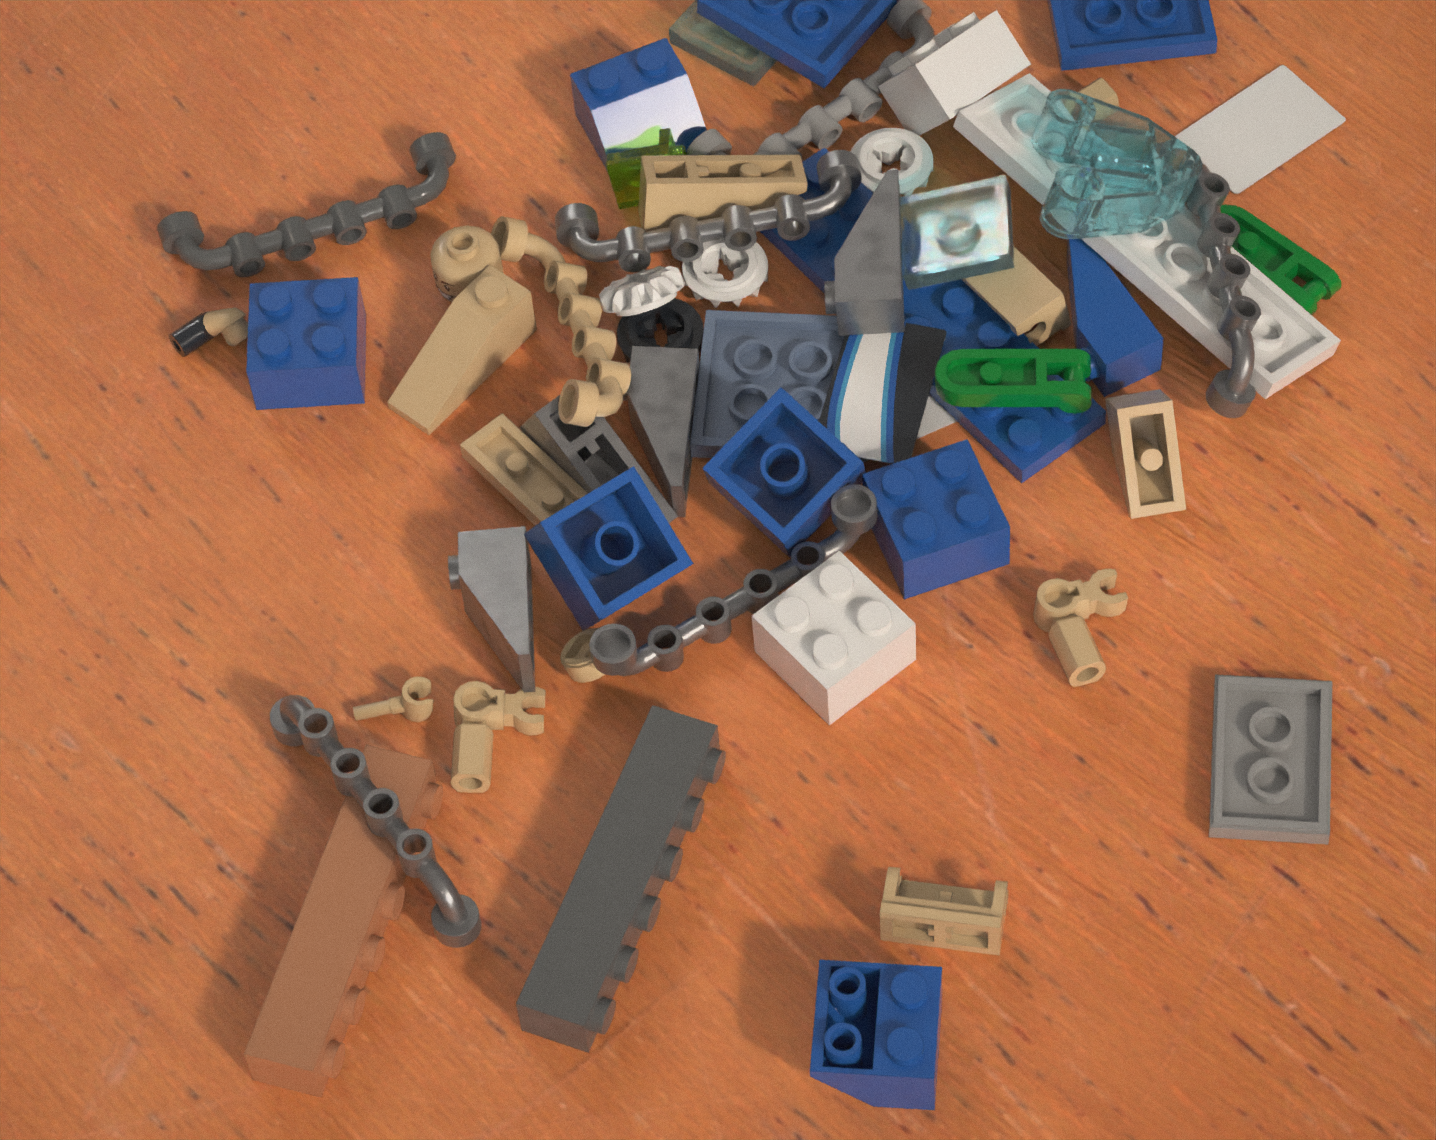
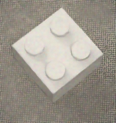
[878,10,1031,136]
[752,551,916,725]

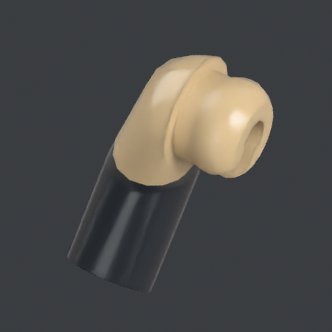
[169,307,248,357]

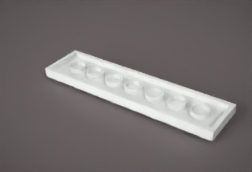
[953,73,1341,399]

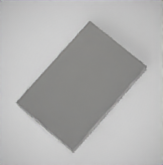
[1209,674,1332,845]

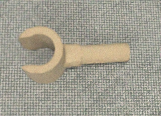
[353,676,434,722]

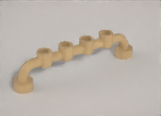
[491,216,631,427]

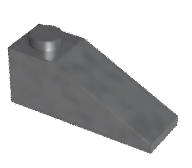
[824,170,905,336]
[623,346,700,517]
[520,395,678,523]
[448,526,536,693]

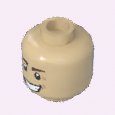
[430,225,504,302]

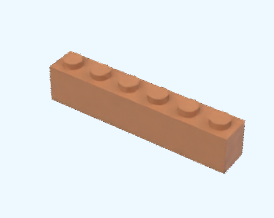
[244,745,443,1098]

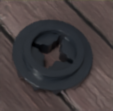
[617,298,704,362]

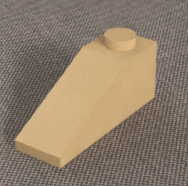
[638,155,807,232]
[387,265,537,435]

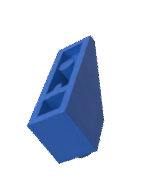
[1067,228,1163,397]

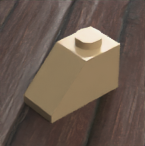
[1105,389,1186,519]

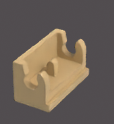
[950,230,1072,346]
[880,867,1009,956]

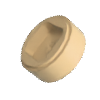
[560,628,605,683]

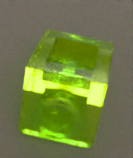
[606,128,687,209]

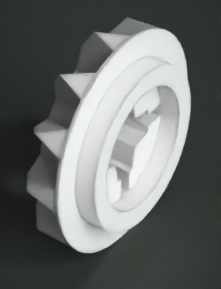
[851,128,933,199]
[682,238,768,308]
[599,266,685,316]

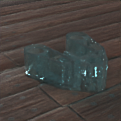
[1031,89,1203,239]

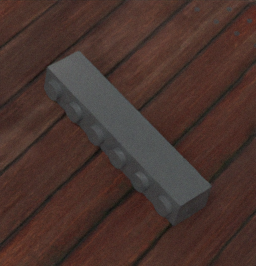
[516,705,726,1053]

